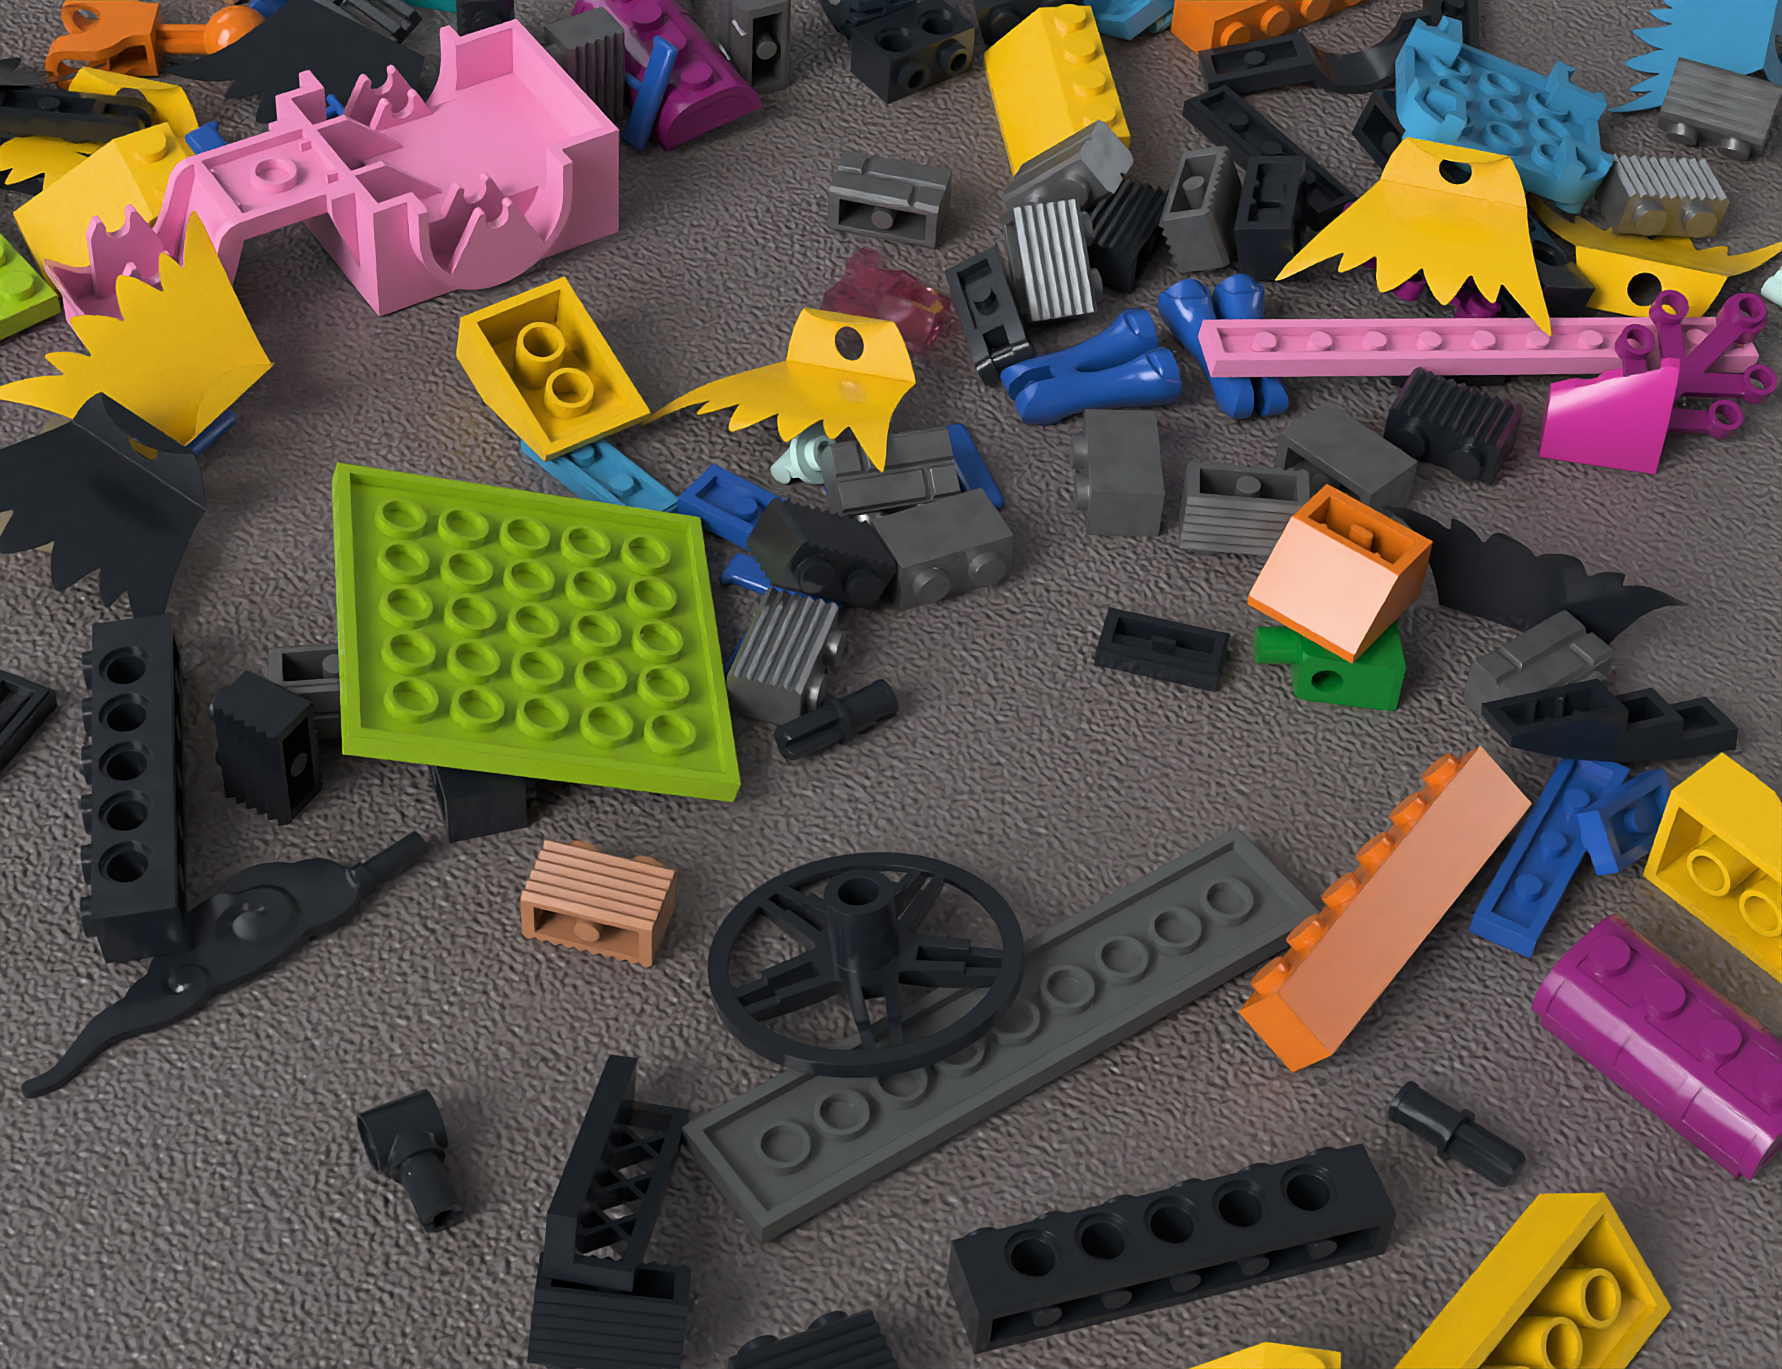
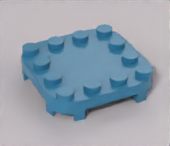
[1395,16,1614,214]

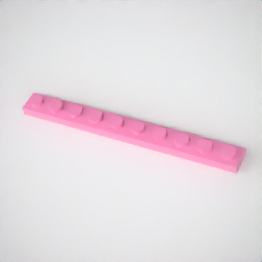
[1198,317,1759,377]

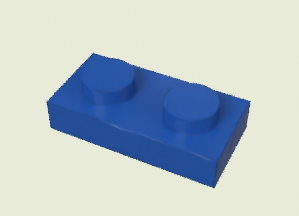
[678,464,793,552]
[1576,768,1671,876]

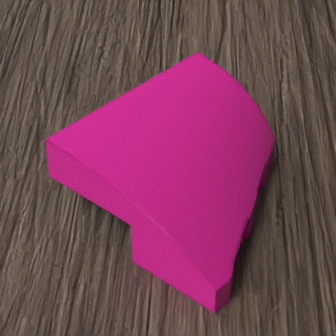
[1539,357,1680,475]

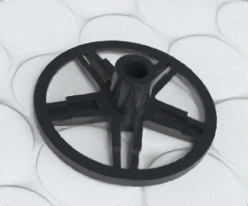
[707,852,1025,1078]

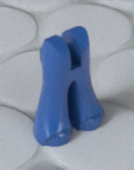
[1158,274,1289,420]
[1000,308,1182,426]

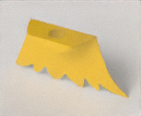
[0,66,199,190]
[1275,137,1552,337]
[1525,192,1782,317]
[0,210,275,460]
[640,307,916,472]

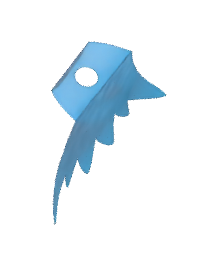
[1606,0,1782,112]

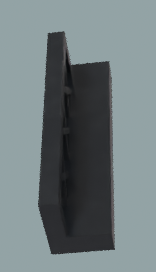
[542,1054,690,1292]

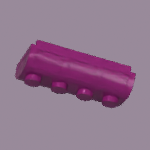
[571,0,762,152]
[1531,913,1782,1181]

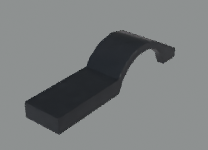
[1198,9,1432,94]

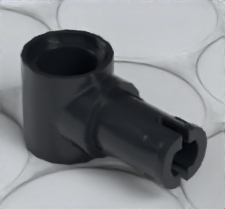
[356,1089,464,1233]

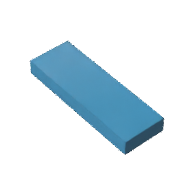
[521,438,678,514]

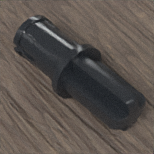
[774,679,899,761]
[1388,1081,1526,1188]

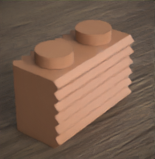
[520,839,677,968]

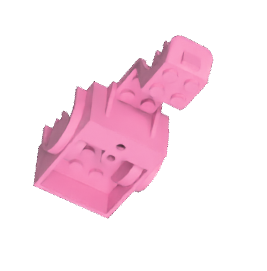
[44,19,619,347]

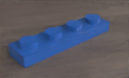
[1469,758,1630,959]

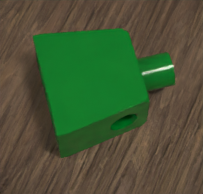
[1253,619,1406,711]

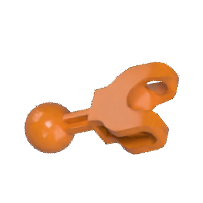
[45,0,266,90]

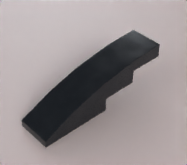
[1481,678,1738,762]

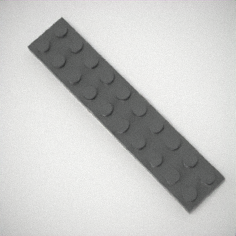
[682,827,1320,1245]

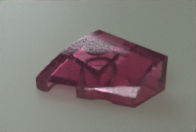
[819,246,952,356]

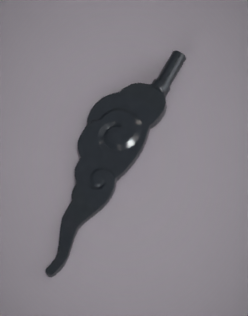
[21,831,429,1099]

